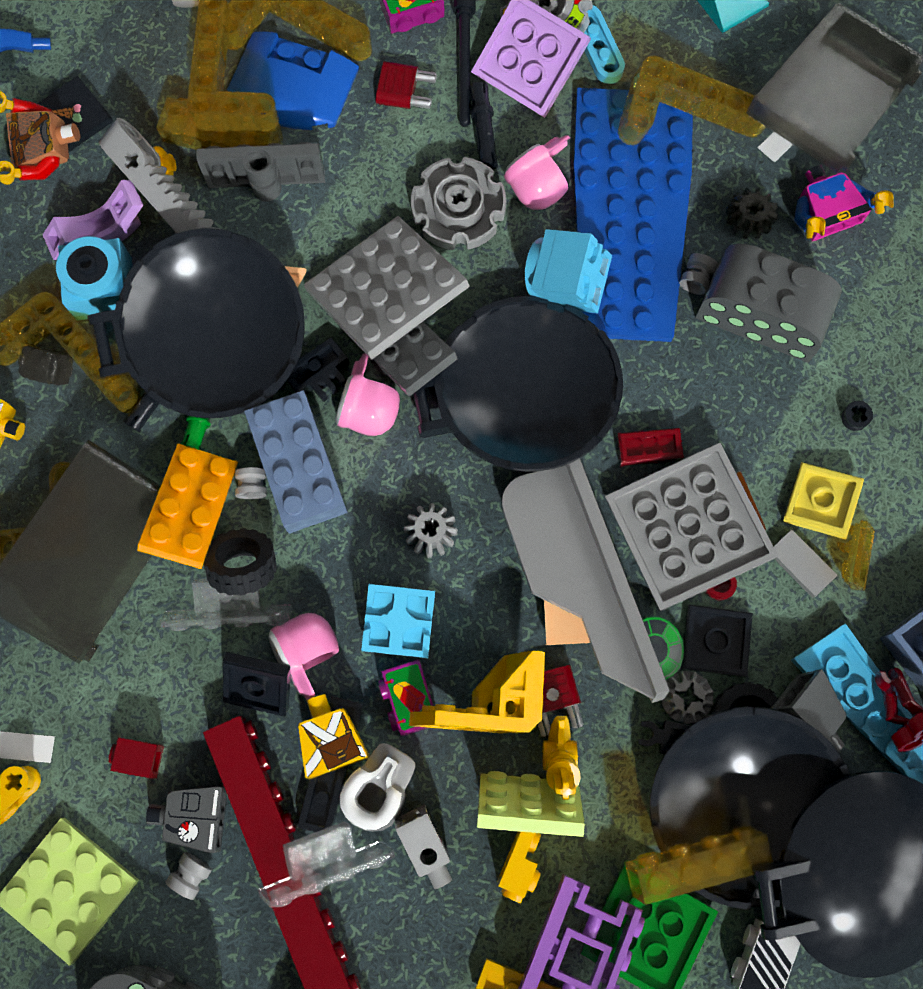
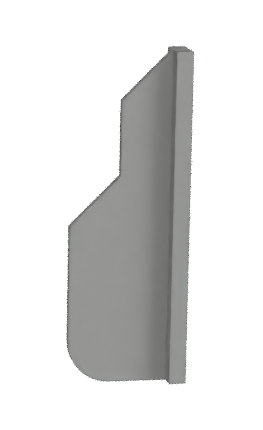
[502,459,669,703]

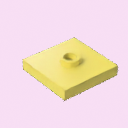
[783,462,864,540]

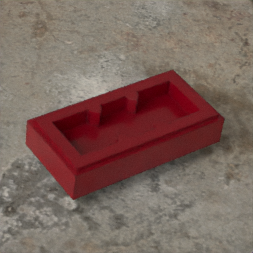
[617,428,684,466]

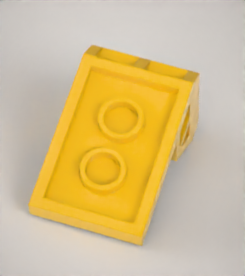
[409,651,545,734]

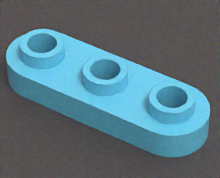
[584,5,625,84]

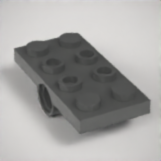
[197,142,325,202]
[341,322,458,397]

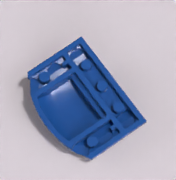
[227,31,359,130]

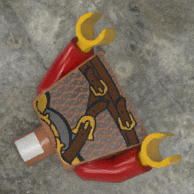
[0,91,80,185]

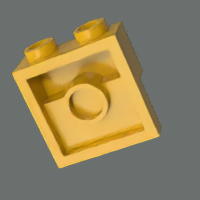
[497,831,541,903]

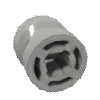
[679,253,718,295]
[165,852,213,900]

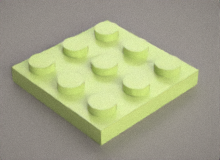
[477,771,585,837]
[0,818,139,966]

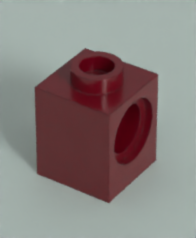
[109,737,164,779]

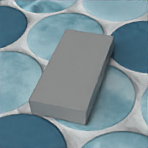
[773,530,838,598]

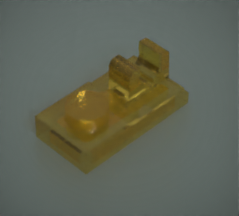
[837,520,875,591]

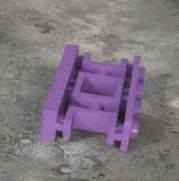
[518,874,645,989]

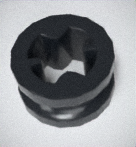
[841,401,873,431]

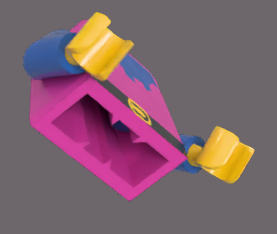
[794,165,894,242]

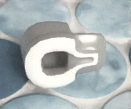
[340,743,416,831]

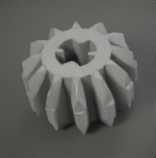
[404,503,458,558]

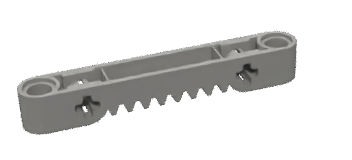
[99,118,220,233]

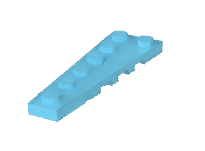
[791,623,923,784]

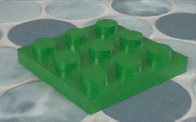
[580,860,718,989]

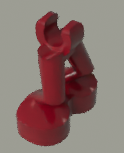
[875,668,923,752]

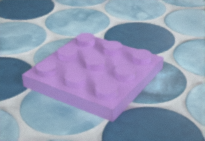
[471,0,591,118]

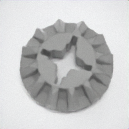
[661,671,714,724]

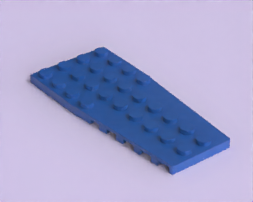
[573,88,693,342]

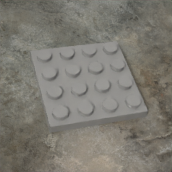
[303,216,470,360]
[605,443,778,611]

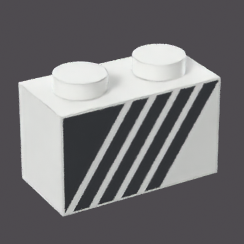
[731,919,800,989]

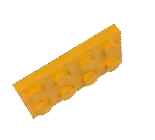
[137,443,238,569]

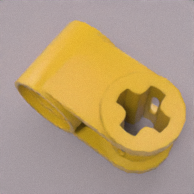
[0,766,41,825]

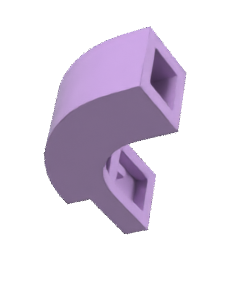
[43,180,143,260]

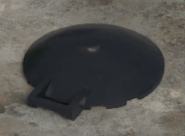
[87,228,305,418]
[413,296,623,472]
[650,707,850,909]
[752,771,923,978]

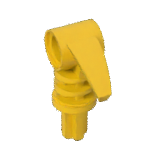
[543,716,580,800]

